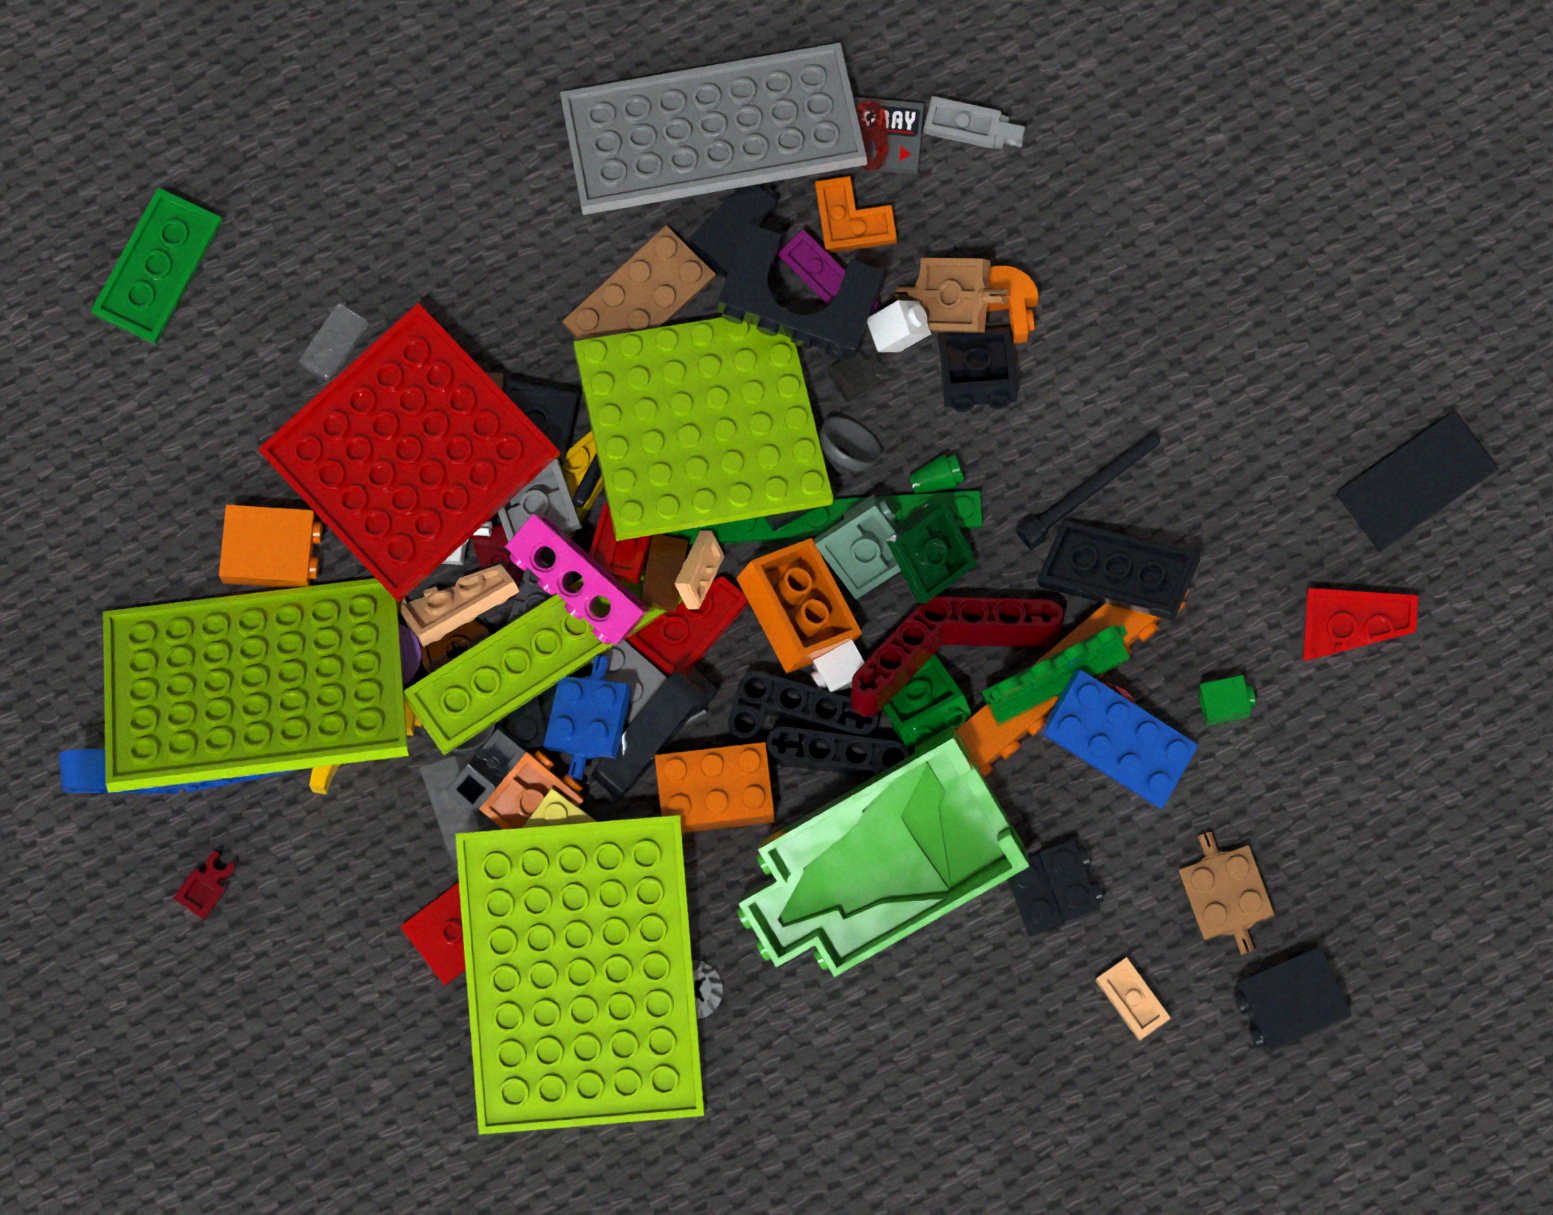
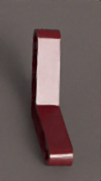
[851,597,1063,716]

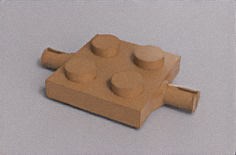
[895,258,1009,333]
[1179,832,1274,956]

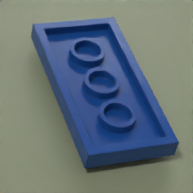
[1039,669,1198,809]

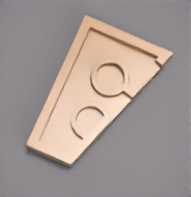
[398,564,519,647]

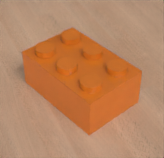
[736,538,862,674]
[655,742,774,833]

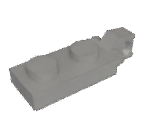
[923,96,1025,149]

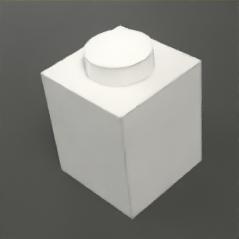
[867,300,931,352]
[810,640,865,695]

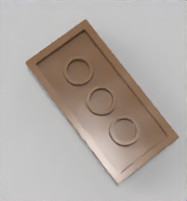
[562,226,716,341]

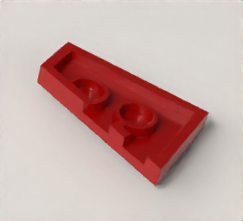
[625,576,750,676]

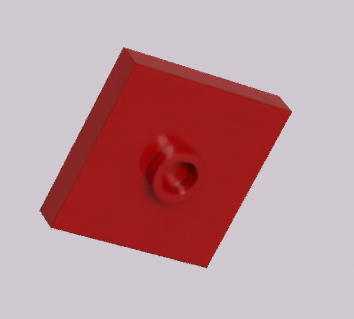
[400,882,466,987]

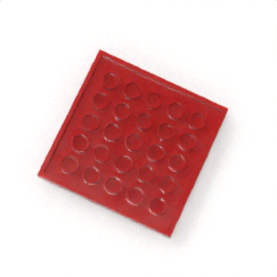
[257,303,561,603]

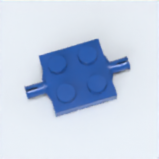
[543,656,632,780]

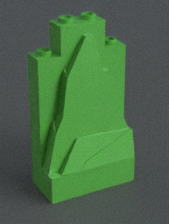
[736,725,1029,977]

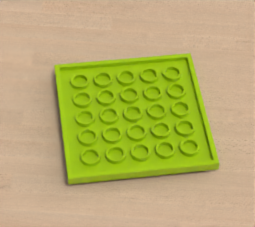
[573,307,833,541]

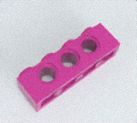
[505,512,650,645]

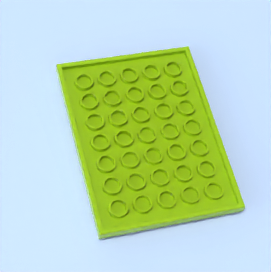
[103,578,409,793]
[455,815,704,1135]

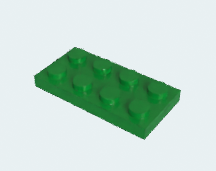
[91,188,223,345]

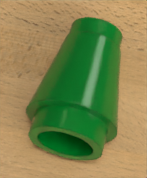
[909,453,965,494]

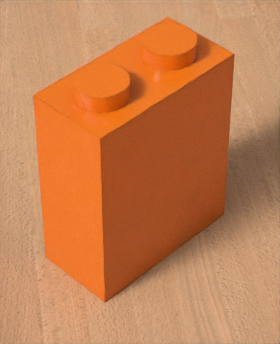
[219,505,322,588]

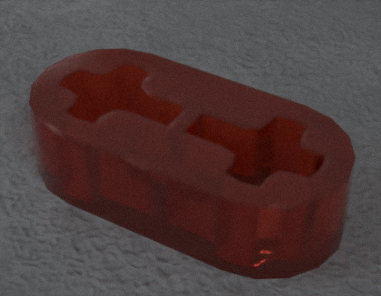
[856,101,888,171]

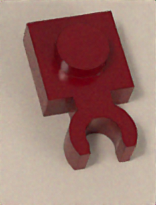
[173,851,236,921]

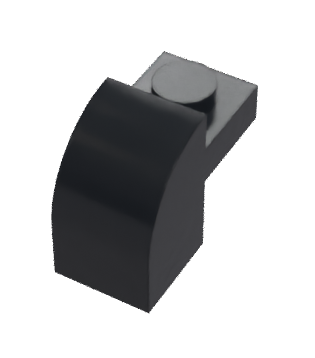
[446,725,529,814]

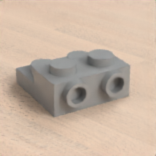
[498,459,582,543]

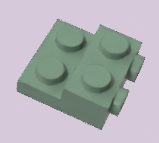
[814,494,903,599]

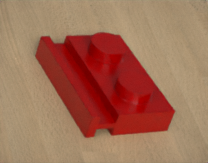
[589,503,652,585]

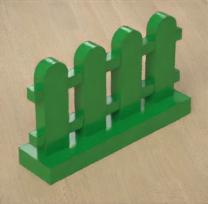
[981,625,1130,727]

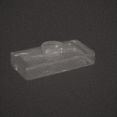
[298,303,369,383]

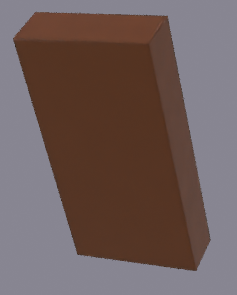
[639,534,688,612]

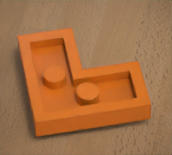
[815,176,897,253]

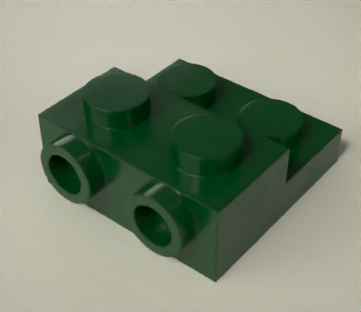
[886,501,977,604]

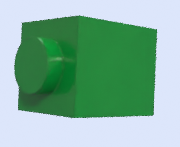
[1197,675,1256,726]

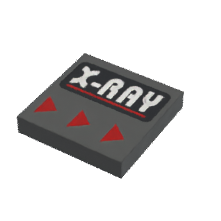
[849,97,924,175]

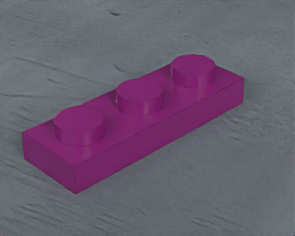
[777,229,879,315]

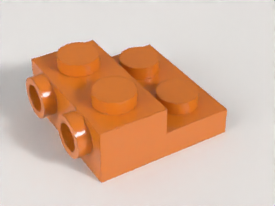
[479,750,585,830]

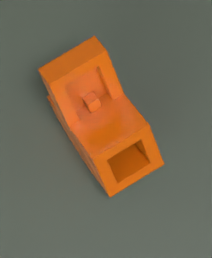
[986,266,1039,344]

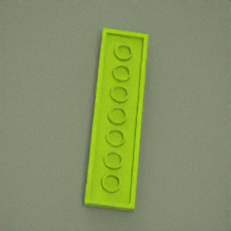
[403,547,683,755]

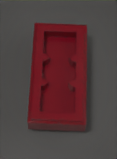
[471,525,522,600]

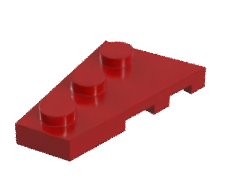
[1302,588,1418,662]

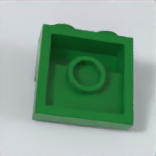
[882,654,972,749]

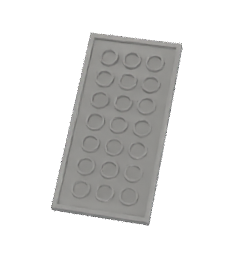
[560,43,867,215]

